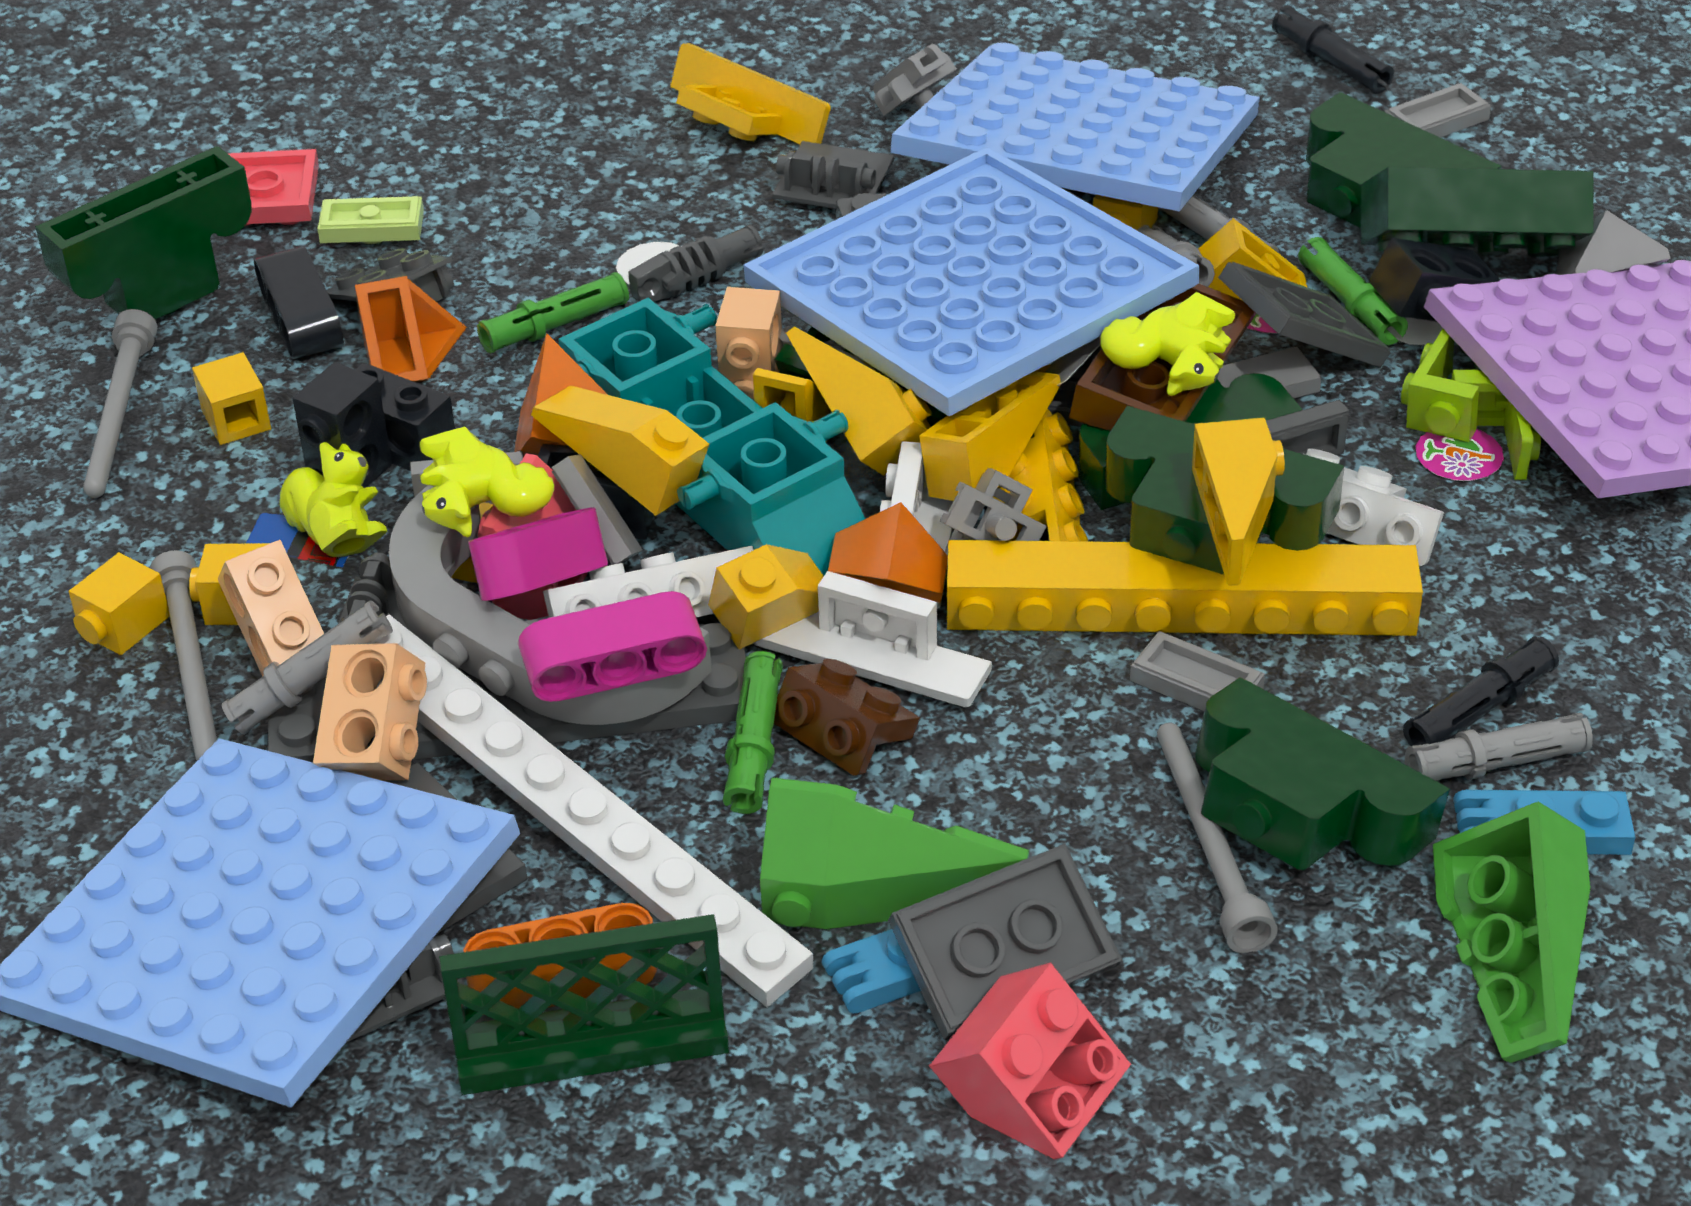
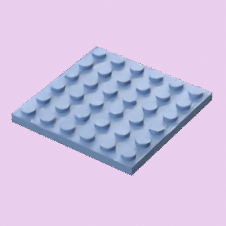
[891,43,1260,212]
[743,147,1199,417]
[0,738,520,1107]

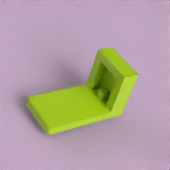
[1401,328,1479,442]
[1451,370,1541,480]

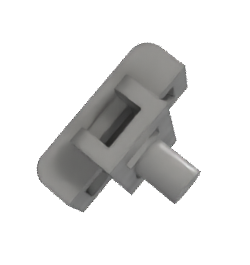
[873,44,956,116]
[940,468,1046,555]

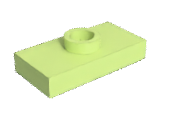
[318,196,424,244]

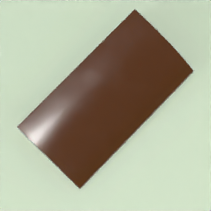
[1069,284,1256,431]

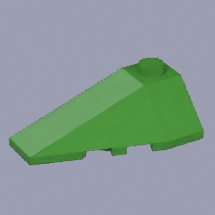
[760,778,1029,929]
[1433,801,1590,1063]

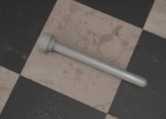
[83,309,157,498]
[150,550,217,761]
[1157,722,1278,953]

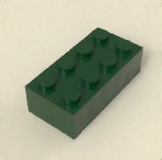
[1361,167,1594,257]

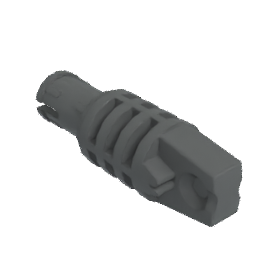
[628,224,763,302]

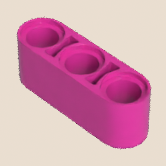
[468,507,608,601]
[518,591,707,702]

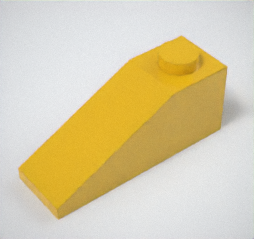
[786,326,932,476]
[919,371,1061,502]
[531,385,709,516]
[1192,418,1285,586]

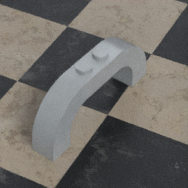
[389,485,711,725]

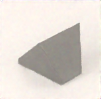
[1555,210,1671,275]

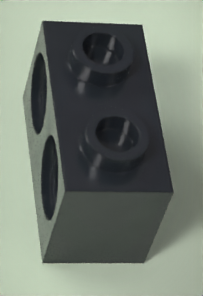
[1369,237,1500,322]
[292,362,392,488]
[356,363,455,471]

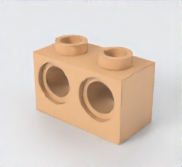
[715,287,783,400]
[218,540,324,677]
[313,643,427,781]

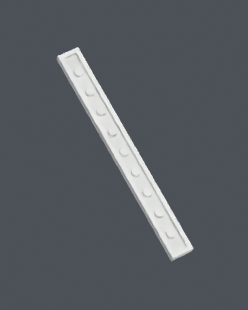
[373,614,813,1008]

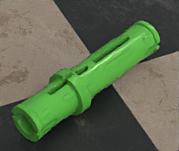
[1298,237,1408,345]
[477,272,629,354]
[723,651,783,814]

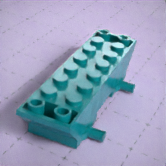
[558,297,866,575]

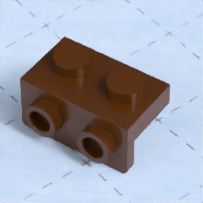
[774,659,920,776]

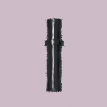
[1272,5,1394,94]
[1403,636,1559,746]

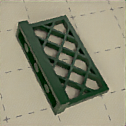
[439,914,729,1095]

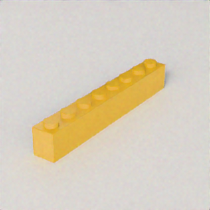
[947,540,1423,636]

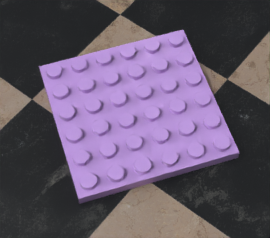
[1424,260,1691,498]

